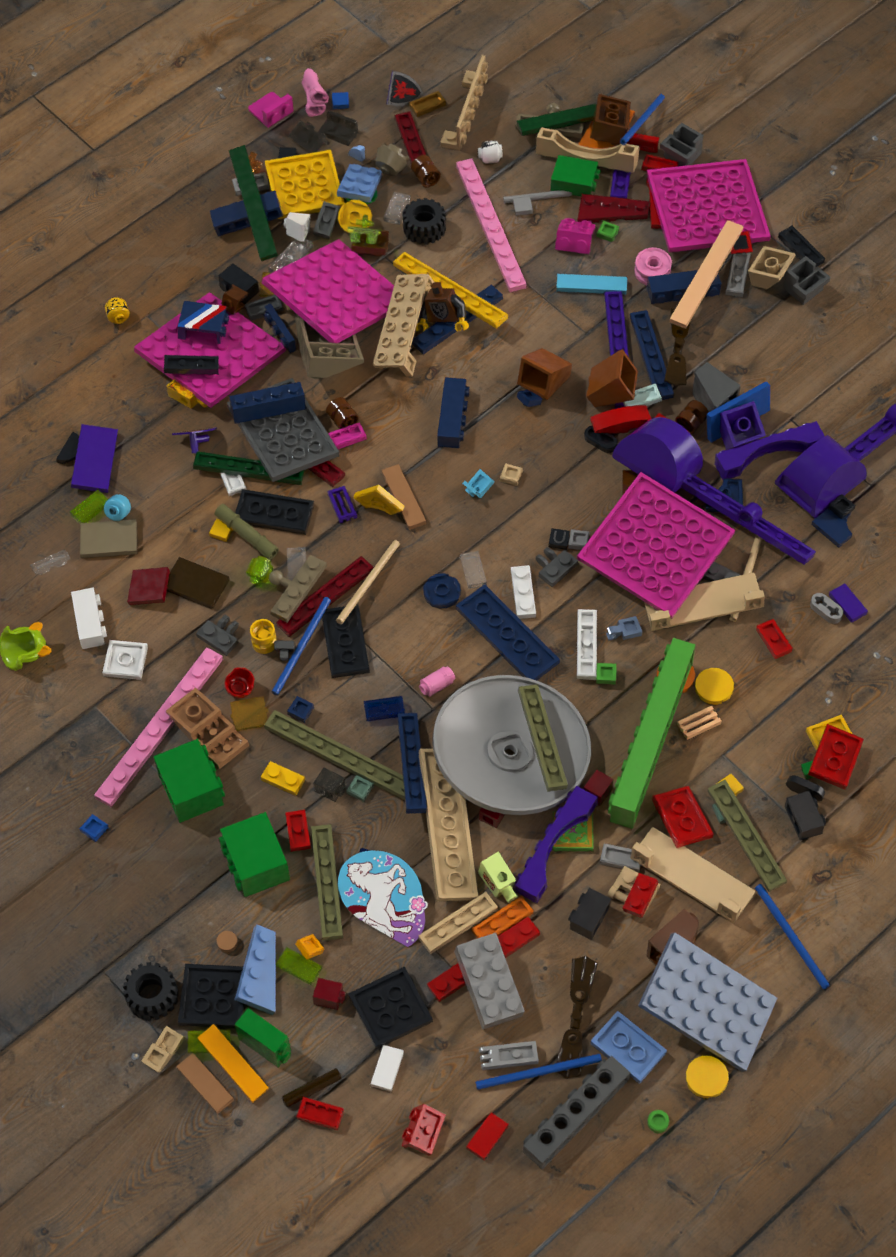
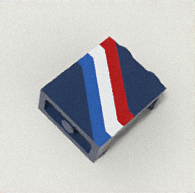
[178,301,229,344]

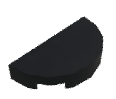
[56,432,79,464]

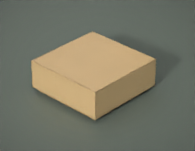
[500,463,523,486]

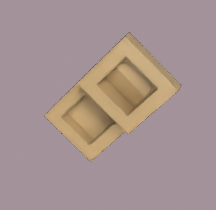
[141,1026,185,1073]

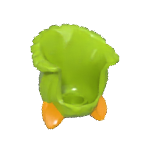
[0,622,52,671]

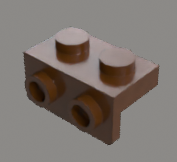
[351,228,389,256]

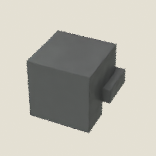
[660,123,703,166]
[783,256,830,305]

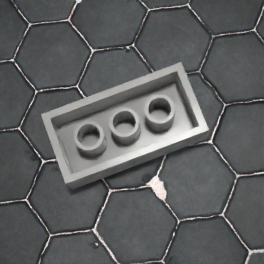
[454,933,525,1030]

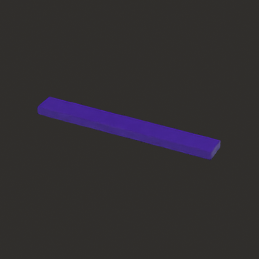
[604,291,629,409]

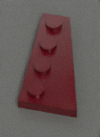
[577,194,650,223]

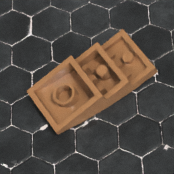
[166,688,249,769]

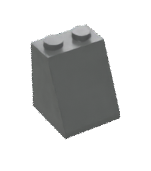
[693,362,741,412]

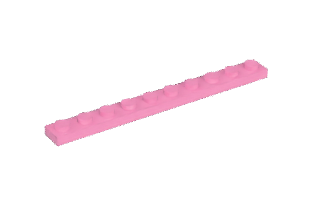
[456,158,526,292]
[94,647,223,808]

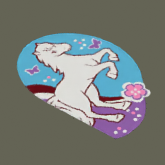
[338,851,428,947]

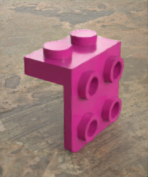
[248,92,294,128]
[555,218,595,254]

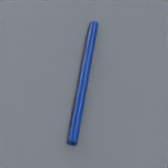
[620,94,665,145]
[271,597,331,696]
[755,884,830,989]
[475,1054,602,1090]

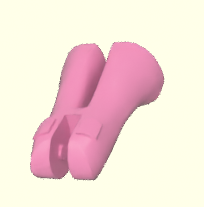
[301,69,329,117]

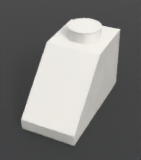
[284,212,310,241]

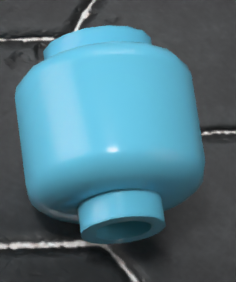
[104,494,131,521]

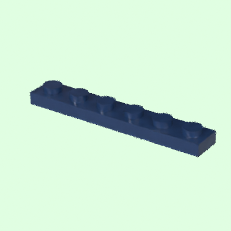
[412,285,503,355]
[630,310,674,400]
[397,713,427,814]

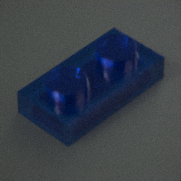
[364,696,405,722]

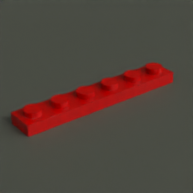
[427,917,540,1002]

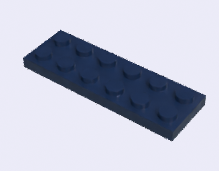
[456,584,560,681]

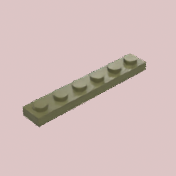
[518,684,568,792]
[707,780,787,892]
[311,824,343,941]

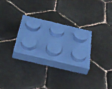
[337,164,382,203]
[590,1011,667,1084]

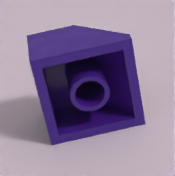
[720,401,766,450]

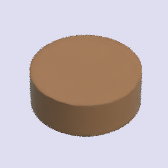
[217,931,238,953]

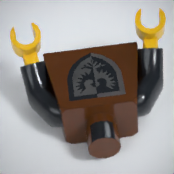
[416,282,469,332]

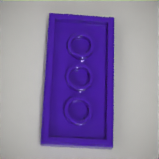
[71,424,118,493]

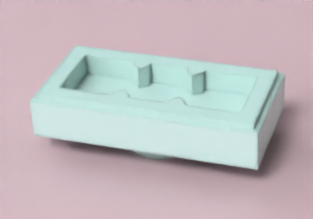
[623,383,662,407]

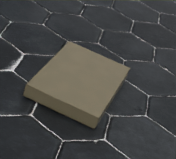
[80,519,137,558]

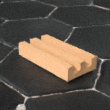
[677,706,722,740]

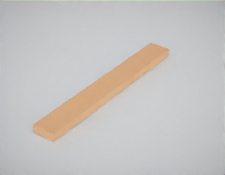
[669,220,743,329]

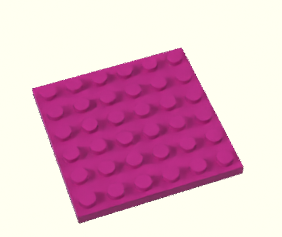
[646,159,771,252]
[262,239,394,343]
[134,292,286,408]
[577,472,735,619]

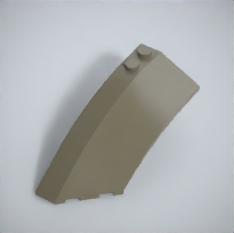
[294,312,364,379]

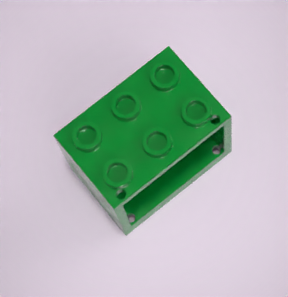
[153,739,225,823]
[219,812,290,897]

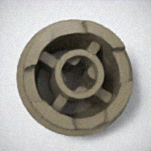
[375,143,409,176]

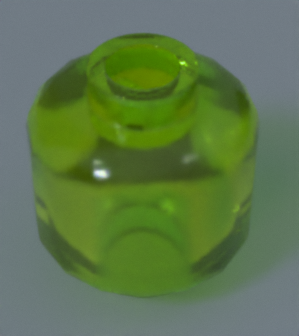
[246,556,273,585]

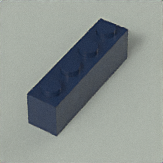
[210,191,283,237]
[647,270,721,304]
[437,377,470,448]
[229,382,306,424]

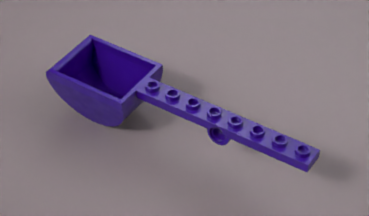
[774,404,896,518]
[612,417,816,565]

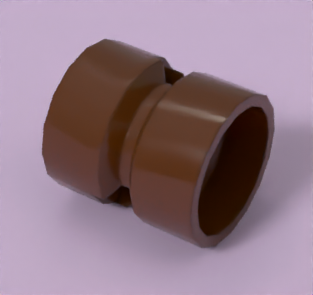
[411,155,441,188]
[326,397,359,429]
[675,400,709,434]

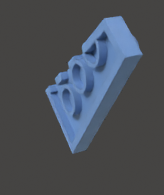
[235,925,276,1015]

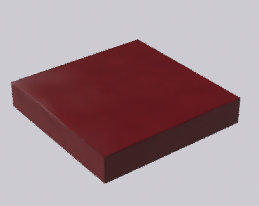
[127,567,170,605]

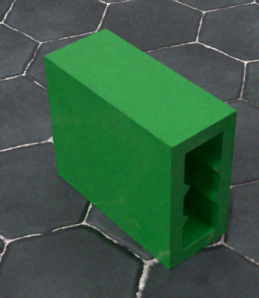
[550,155,600,197]
[235,1008,291,1067]

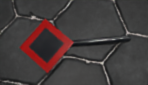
[718,231,753,274]

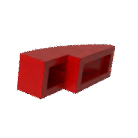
[590,405,651,433]

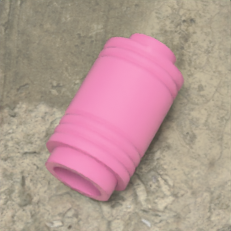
[419,666,455,697]

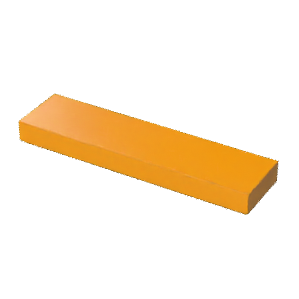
[197,1024,269,1103]

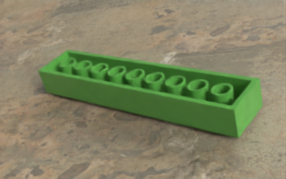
[608,638,696,829]

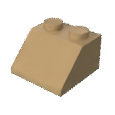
[748,246,796,289]

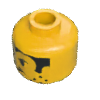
[105,297,130,324]

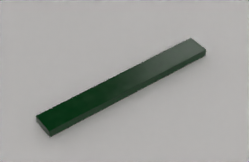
[229,145,278,262]

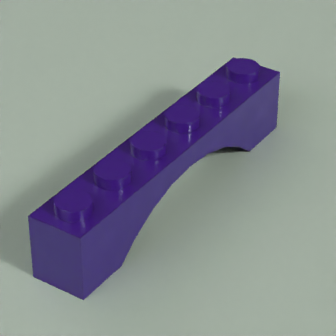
[714,421,825,480]
[515,786,598,903]

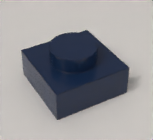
[517,390,543,407]
[287,696,314,723]

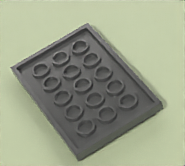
[227,378,339,482]

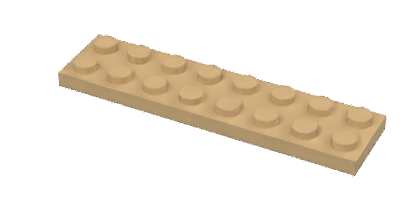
[419,748,478,901]

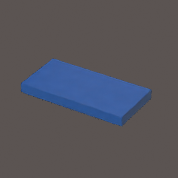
[707,381,770,443]

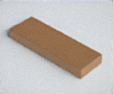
[176,1053,234,1114]

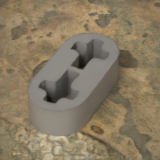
[810,593,843,624]

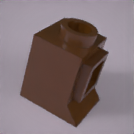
[221,284,248,315]

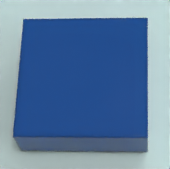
[332,92,349,109]
[79,814,109,842]

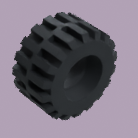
[402,198,446,245]
[123,962,178,1021]

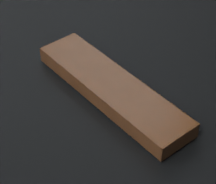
[382,464,426,530]

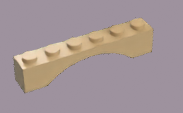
[536,127,639,173]

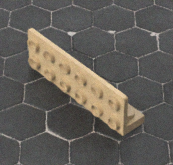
[441,55,488,151]
[373,274,435,377]
[644,573,765,631]
[630,827,755,923]

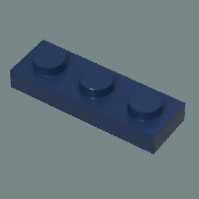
[264,303,296,353]

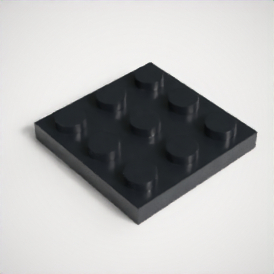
[178,964,244,1028]
[348,967,433,1049]

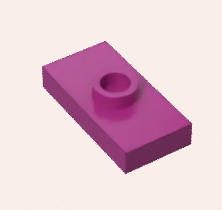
[328,422,367,449]

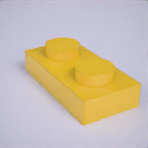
[261,761,305,796]

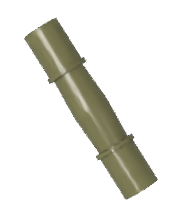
[214,504,279,560]

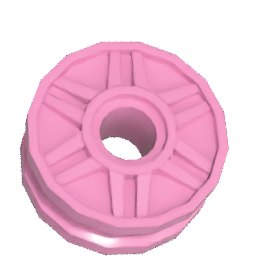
[634,248,672,285]

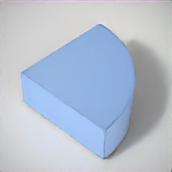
[348,145,365,162]

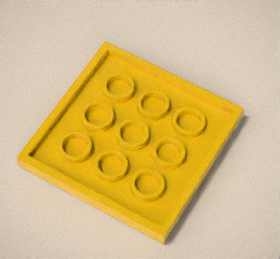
[265,150,345,219]

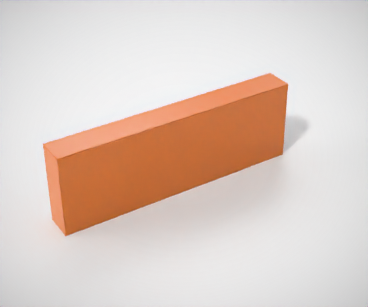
[471,896,534,939]

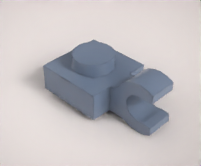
[606,616,642,641]

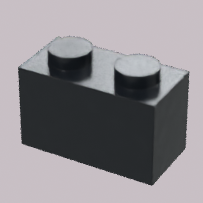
[218,263,259,304]
[784,791,826,841]
[568,888,611,940]

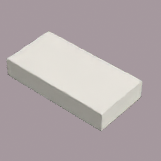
[220,473,246,496]
[371,1045,404,1092]

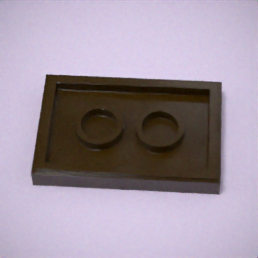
[167,557,230,609]

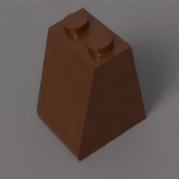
[646,909,699,966]

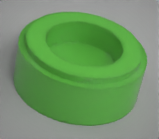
[647,1110,669,1133]

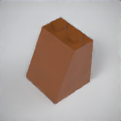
[517,348,572,400]
[586,350,638,407]

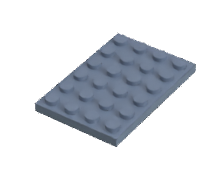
[638,932,777,1072]

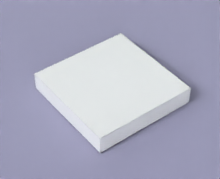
[102,640,148,680]

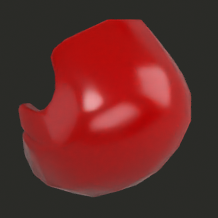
[224,667,255,698]

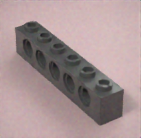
[523,1055,631,1169]

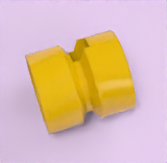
[250,619,277,654]

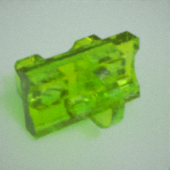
[347,215,381,244]

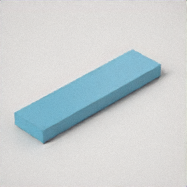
[556,274,627,295]

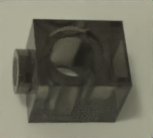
[313,767,346,802]

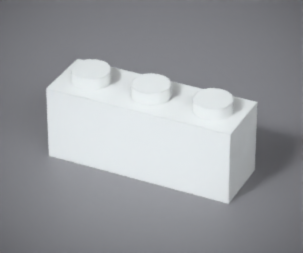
[71,587,107,649]

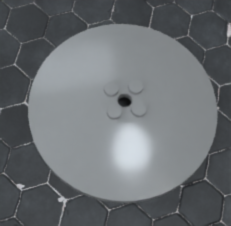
[432,675,591,815]

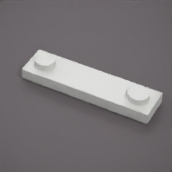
[577,609,597,680]

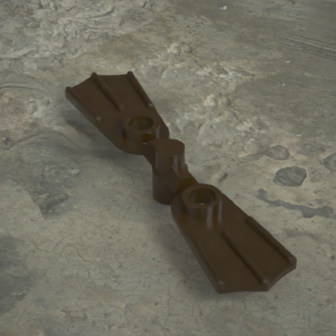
[664,308,691,387]
[556,956,598,1079]

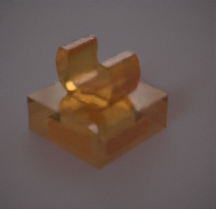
[249,151,263,174]

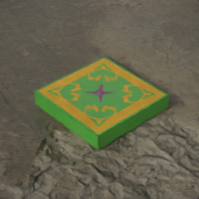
[553,811,593,851]

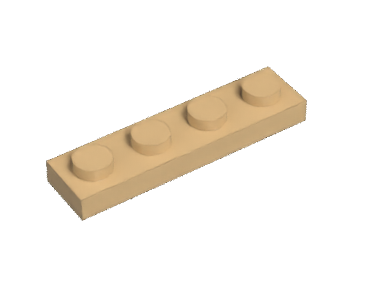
[419,892,498,954]

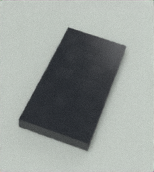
[235,489,314,535]
[322,604,370,678]

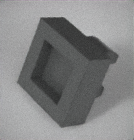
[274,641,296,661]

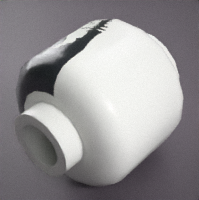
[478,141,503,164]

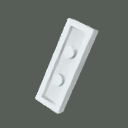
[511,565,536,619]

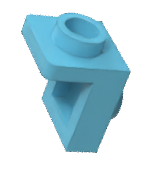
[463,469,495,498]

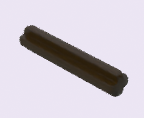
[282,1068,341,1107]

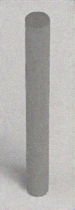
[503,190,571,204]

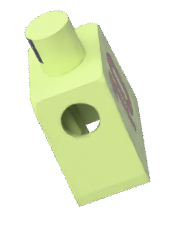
[478,852,518,903]

